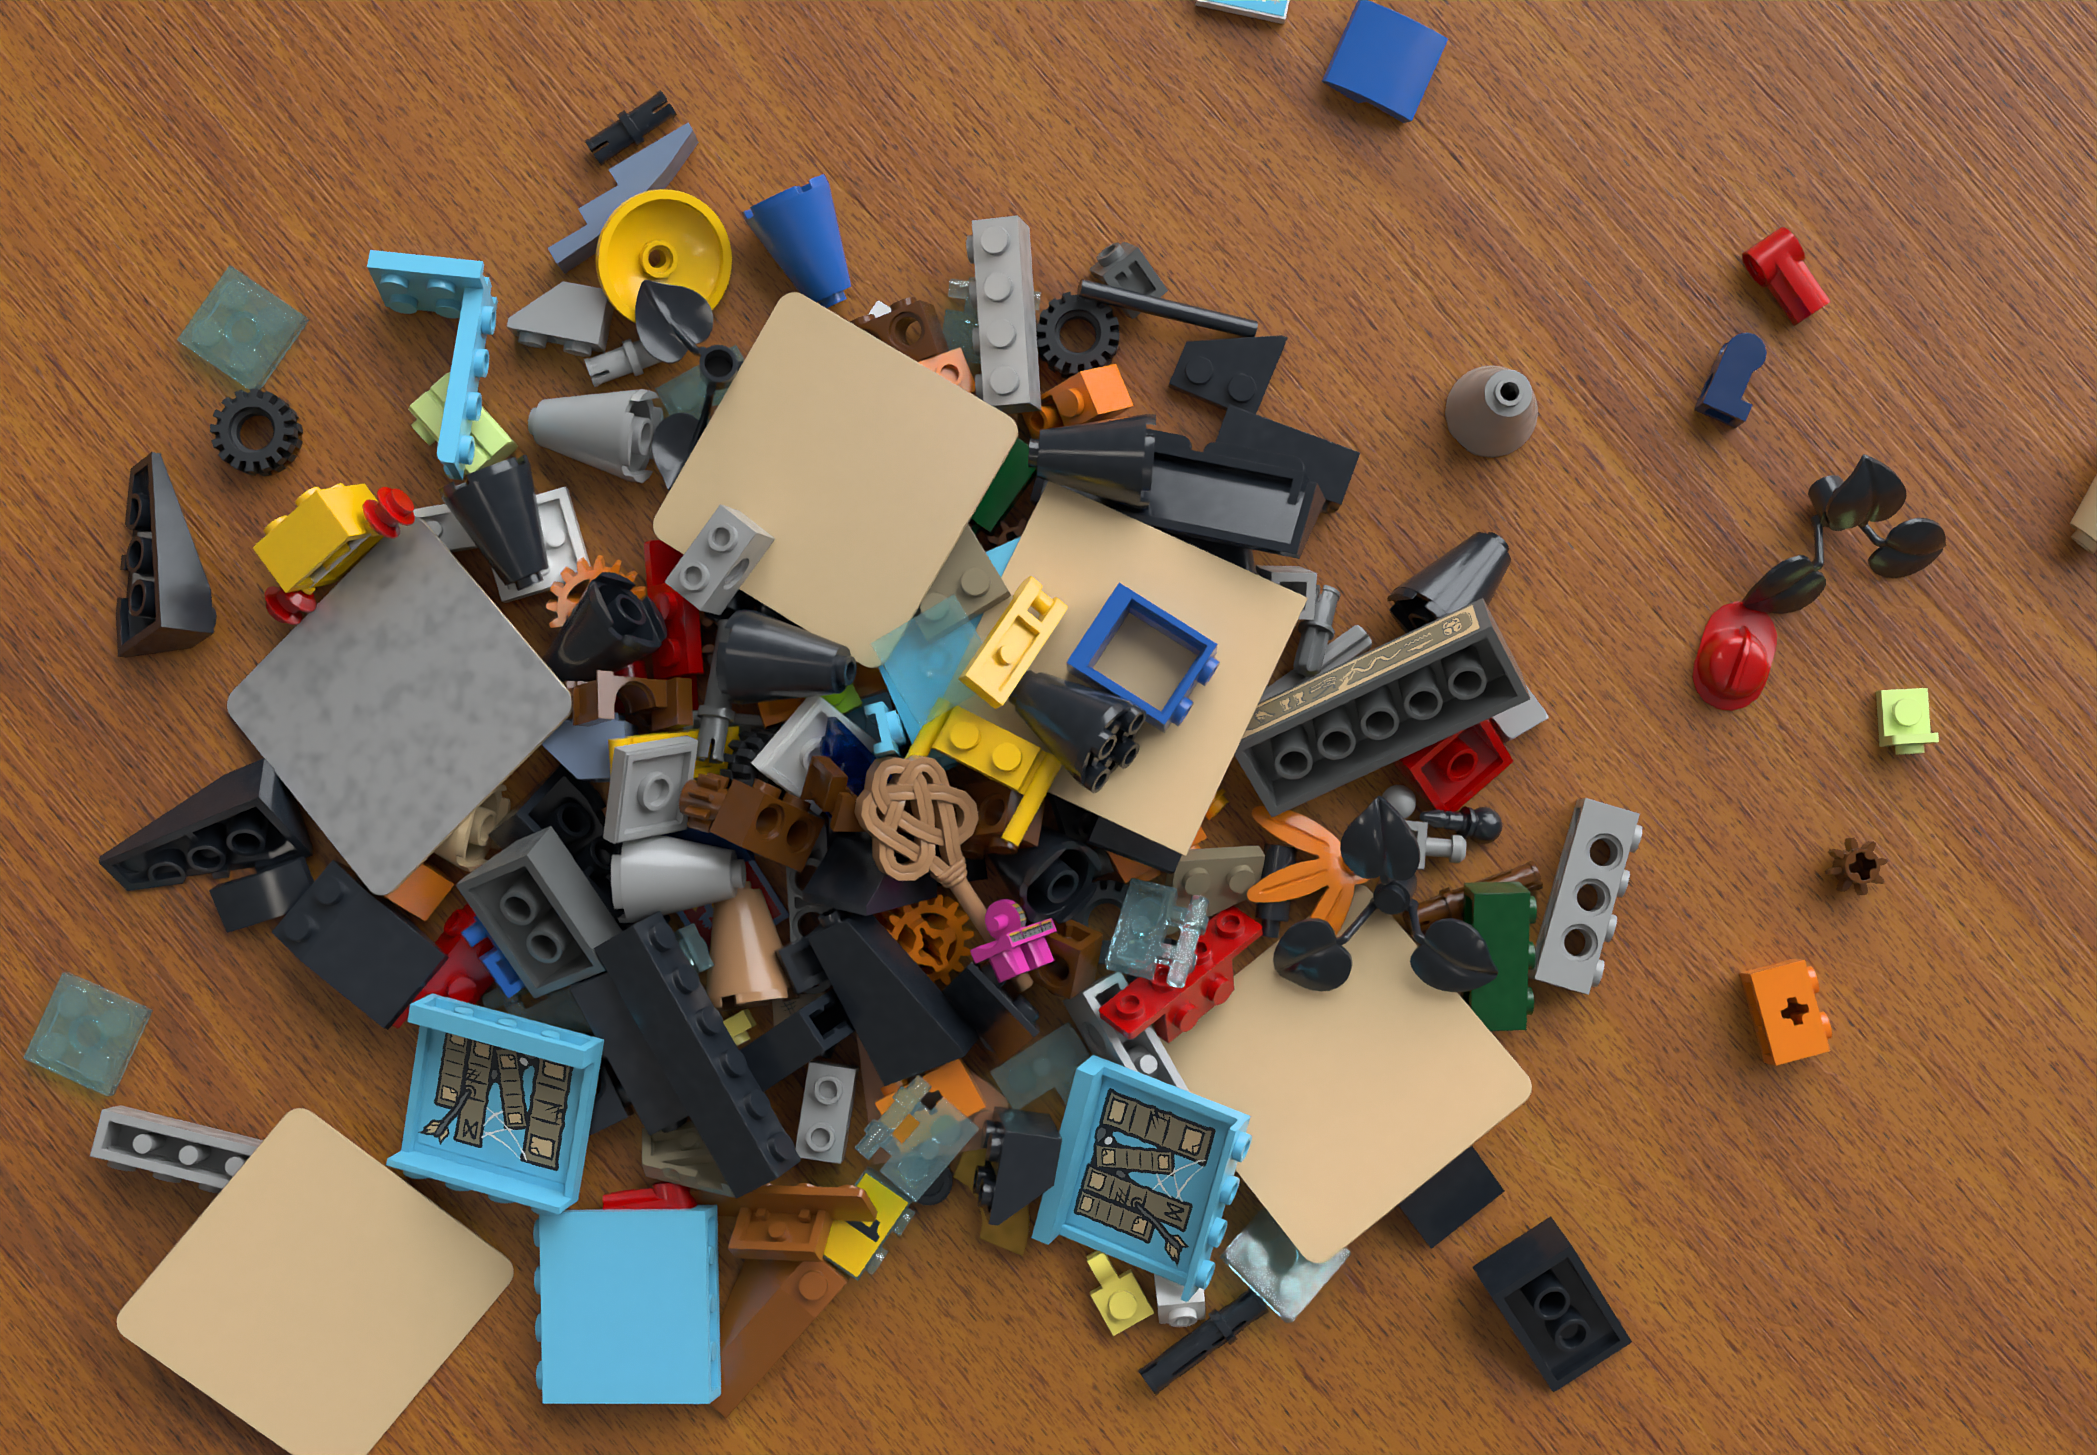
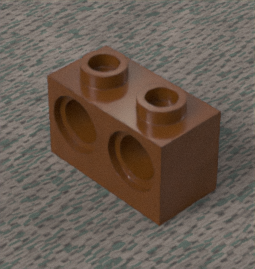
[850,297,949,362]
[710,778,826,872]
[953,780,1047,860]
[1025,917,1104,1000]

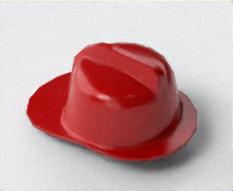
[1692,601,1777,711]

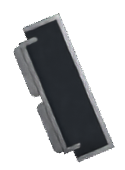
[1029,428,1326,559]

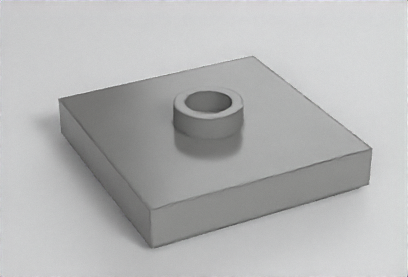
[603,735,698,844]

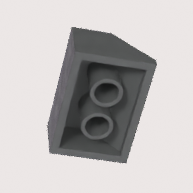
[456,826,623,999]

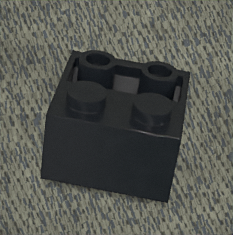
[973,1106,1062,1226]

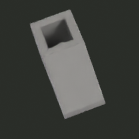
[507,281,614,357]

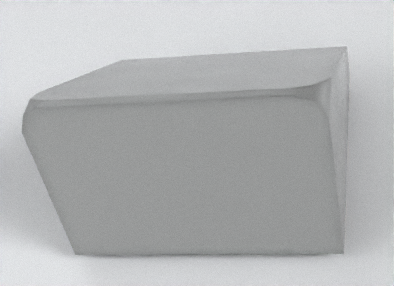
[1490,686,1549,743]

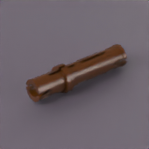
[1402,861,1543,936]

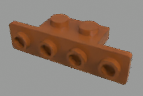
[690,1183,878,1262]

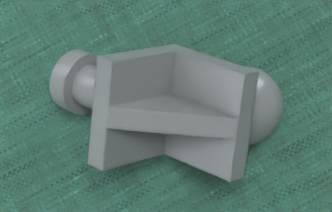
[1382,785,1466,870]

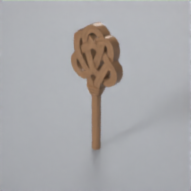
[854,755,1033,992]

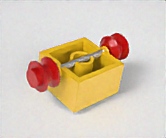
[253,483,415,625]

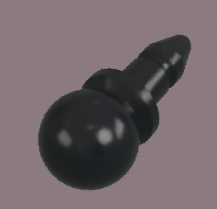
[1420,806,1502,844]

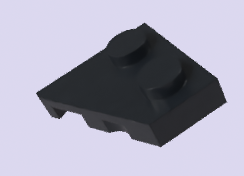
[1168,335,1288,414]

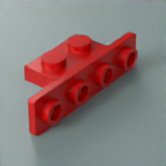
[644,540,704,710]
[392,902,494,1029]
[1099,906,1263,1044]

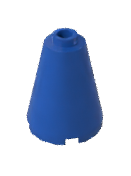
[741,174,851,308]

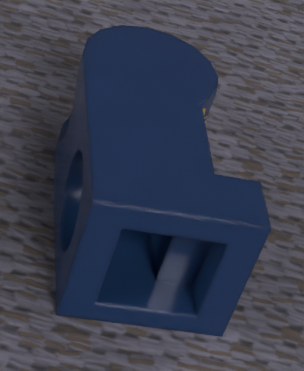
[1694,332,1767,428]

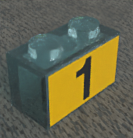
[823,1165,915,1281]

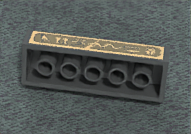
[1234,598,1530,817]

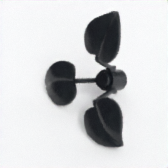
[635,280,744,491]
[1742,454,1946,614]
[1273,796,1499,992]

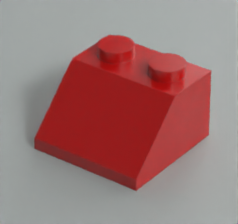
[1393,719,1514,812]

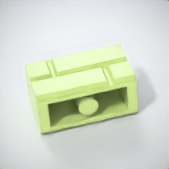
[408,372,518,477]

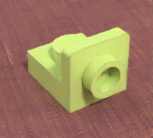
[1876,688,1939,755]

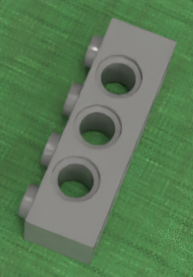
[1528,798,1643,995]
[1062,970,1189,1092]

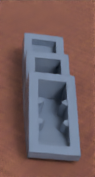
[548,123,699,274]

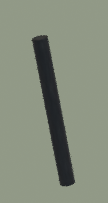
[1077,279,1258,337]

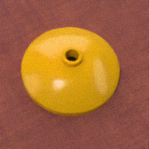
[596,189,732,324]

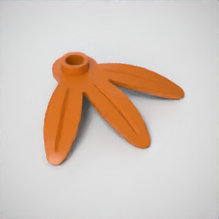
[1247,806,1369,935]

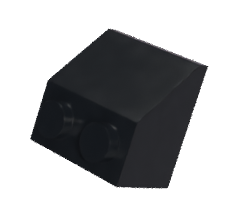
[803,832,937,916]

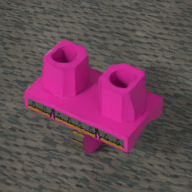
[970,899,1057,983]

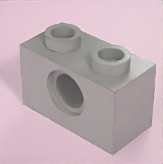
[665,504,775,615]
[795,1059,860,1164]

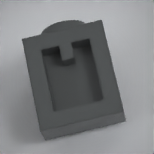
[1089,242,1168,319]

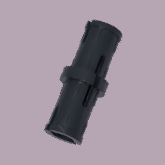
[585,90,677,166]

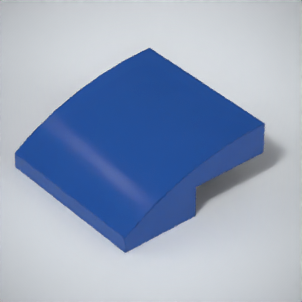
[1322,0,1448,123]

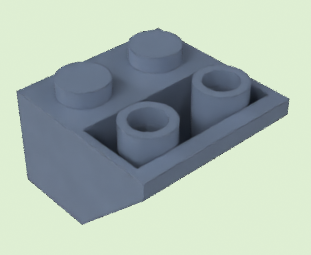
[542,712,638,783]

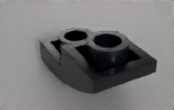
[209,856,314,933]

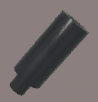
[1255,844,1298,938]

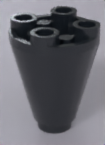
[1009,670,1147,793]

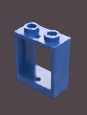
[1066,582,1220,733]

